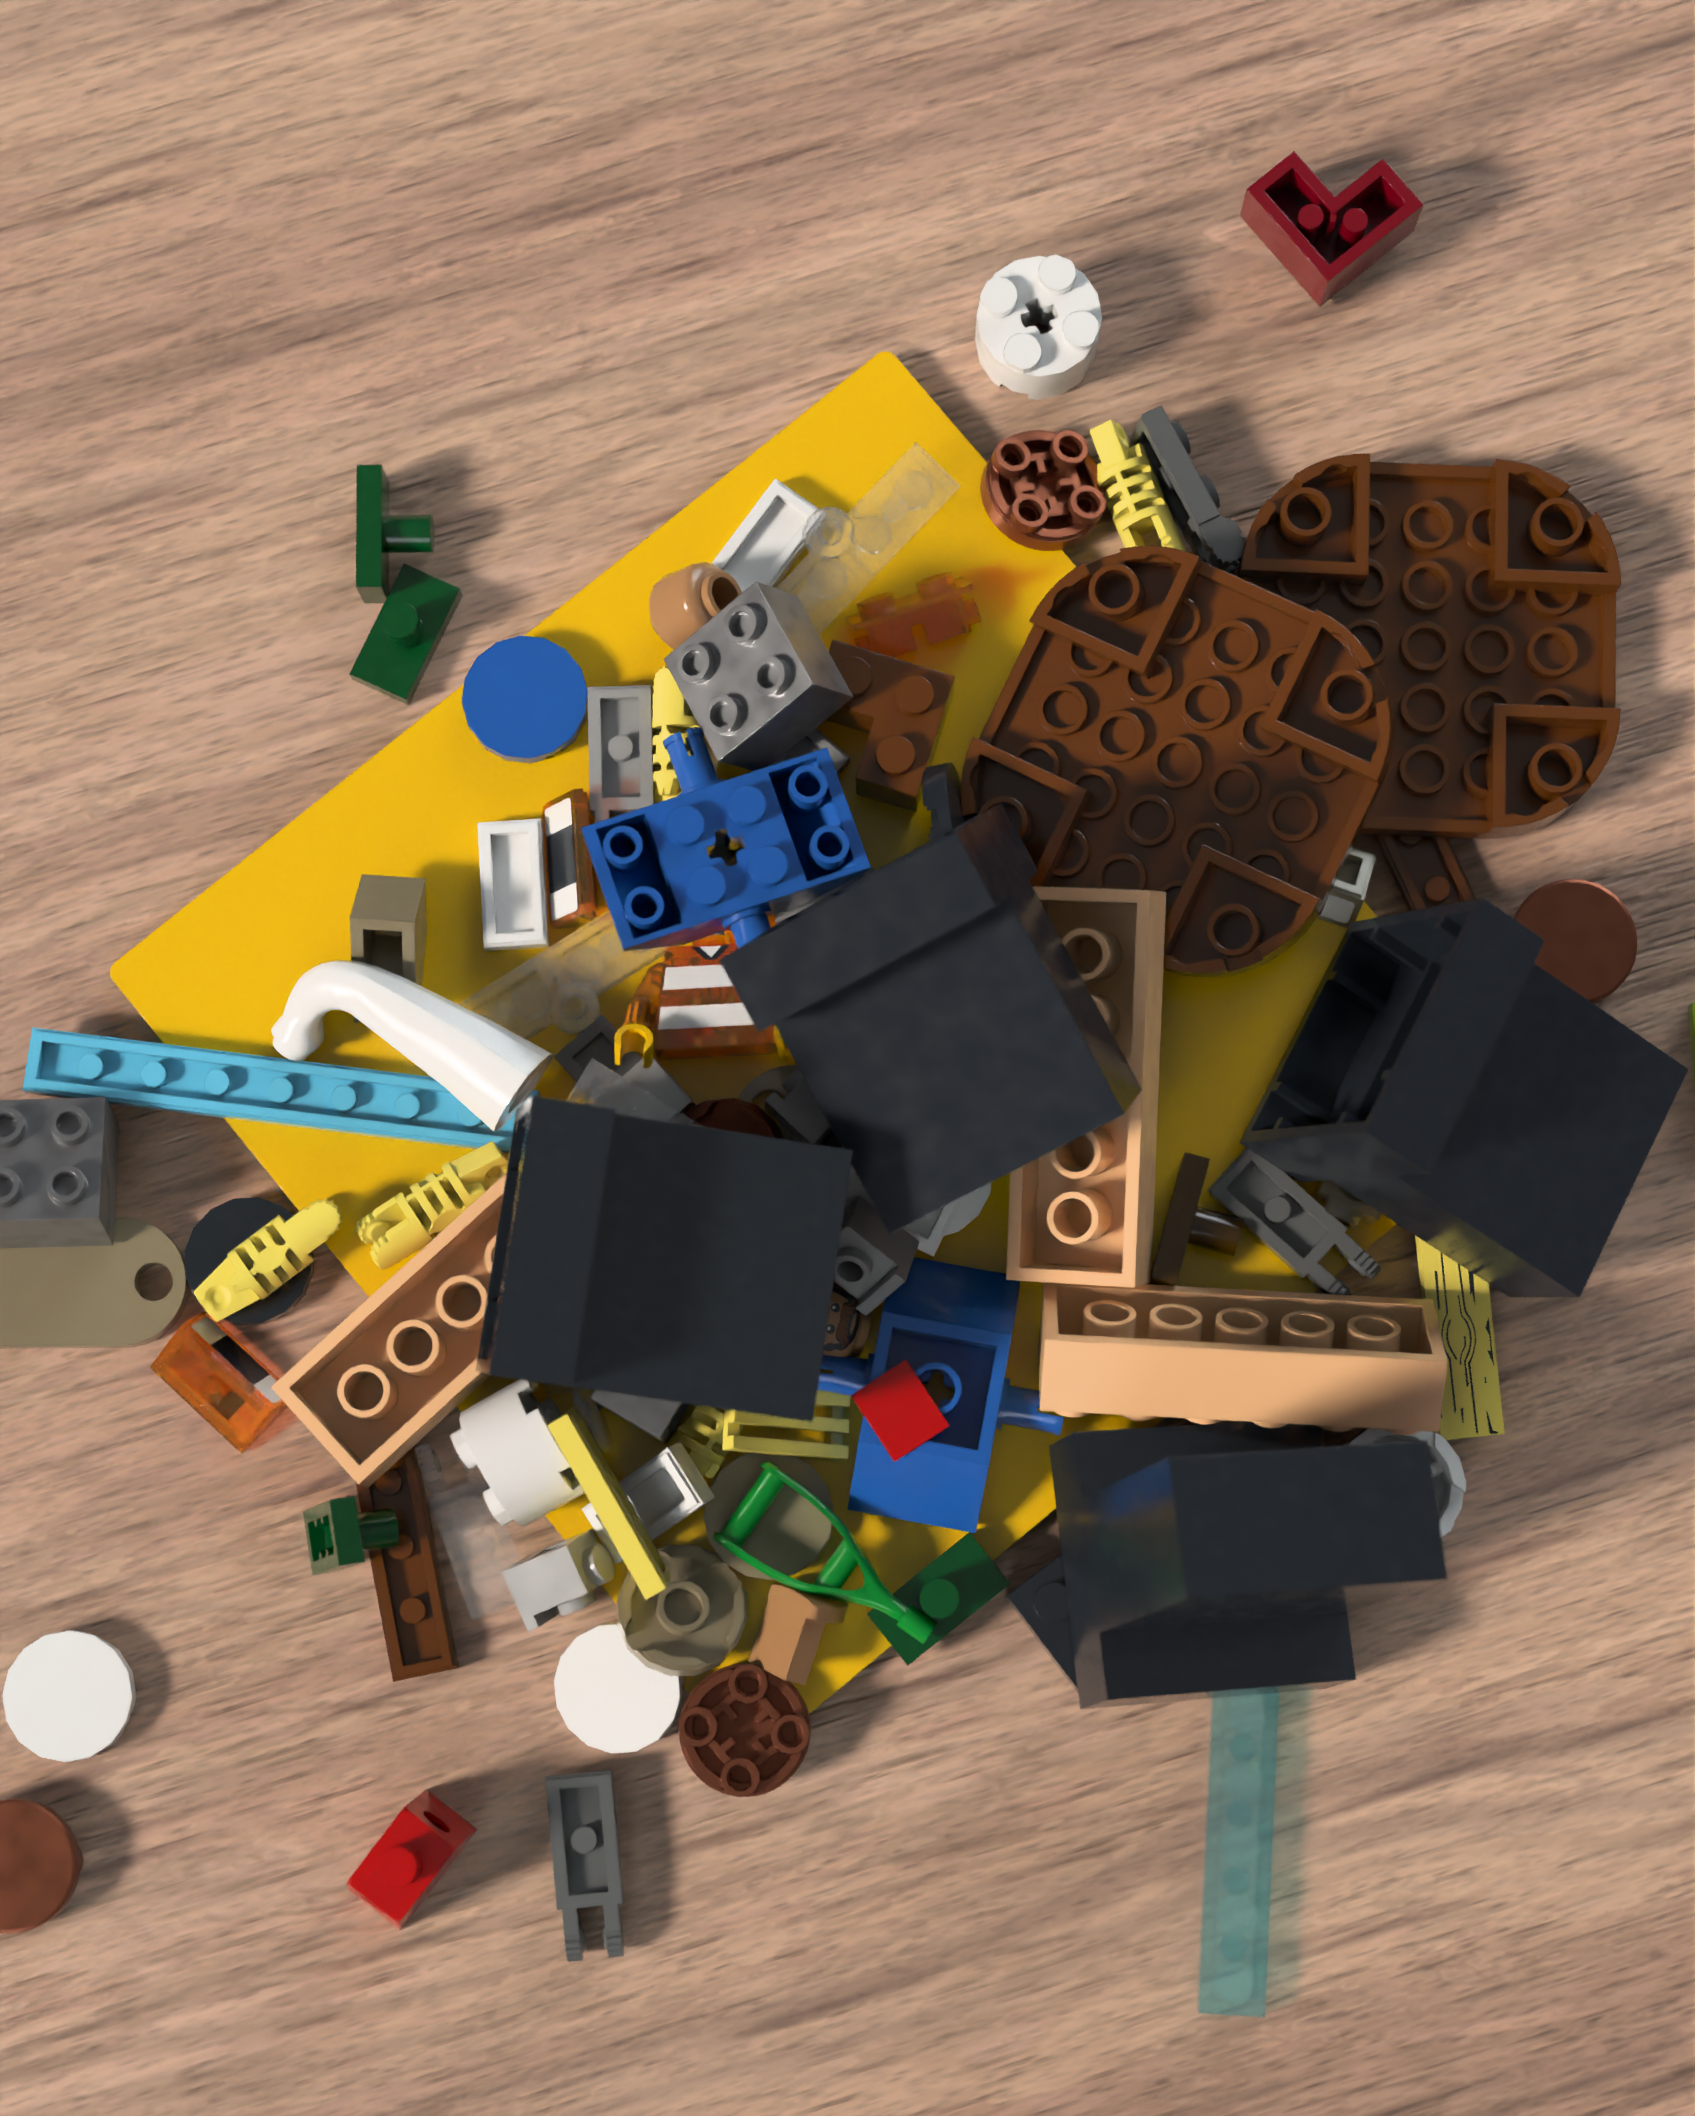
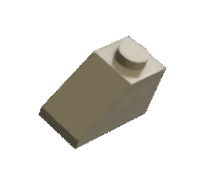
[350,874,427,1023]

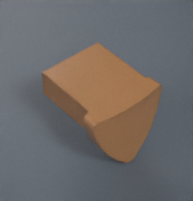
[748,1584,849,1685]

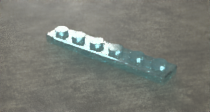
[1197,1693,1279,2017]

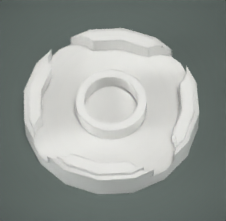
[554,1621,685,1753]
[2,1630,136,1762]

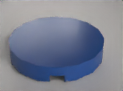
[462,636,588,763]

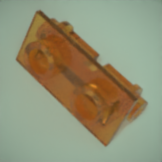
[845,572,981,658]

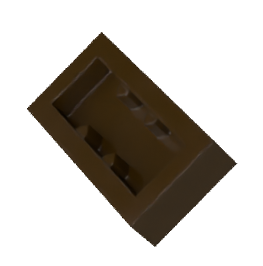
[1149,1152,1244,1286]

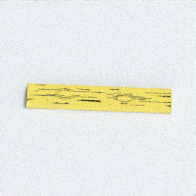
[1415,1236,1505,1440]

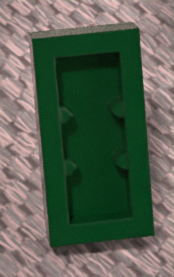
[356,465,434,604]
[349,563,463,705]
[303,1496,399,1576]
[867,1532,1010,1666]

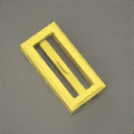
[722,1391,850,1460]

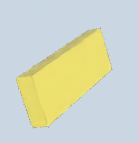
[547,1407,671,1600]

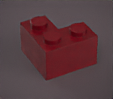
[1240,151,1424,307]

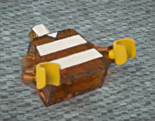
[614,931,788,1069]

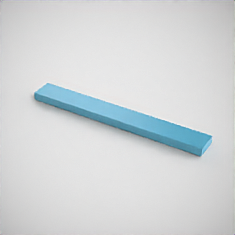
[22,1027,541,1153]

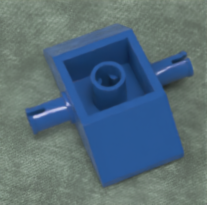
[581,727,871,952]
[818,1257,1064,1533]

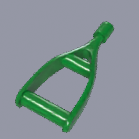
[713,1461,938,1644]

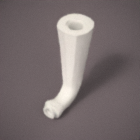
[271,960,554,1131]

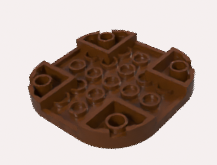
[1237,453,1621,839]
[961,546,1394,977]

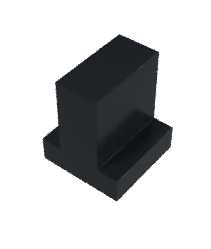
[719,802,1142,1234]
[1239,898,1689,1297]
[475,1096,853,1422]
[1049,1422,1447,1709]

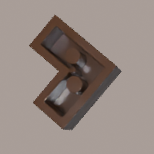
[826,639,955,812]

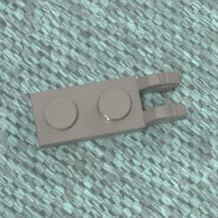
[587,685,655,823]

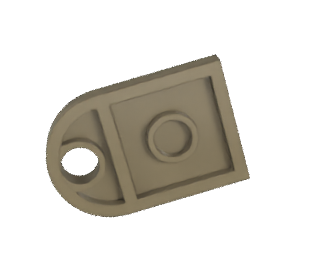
[0,1218,190,1349]

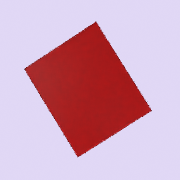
[851,1360,949,1462]

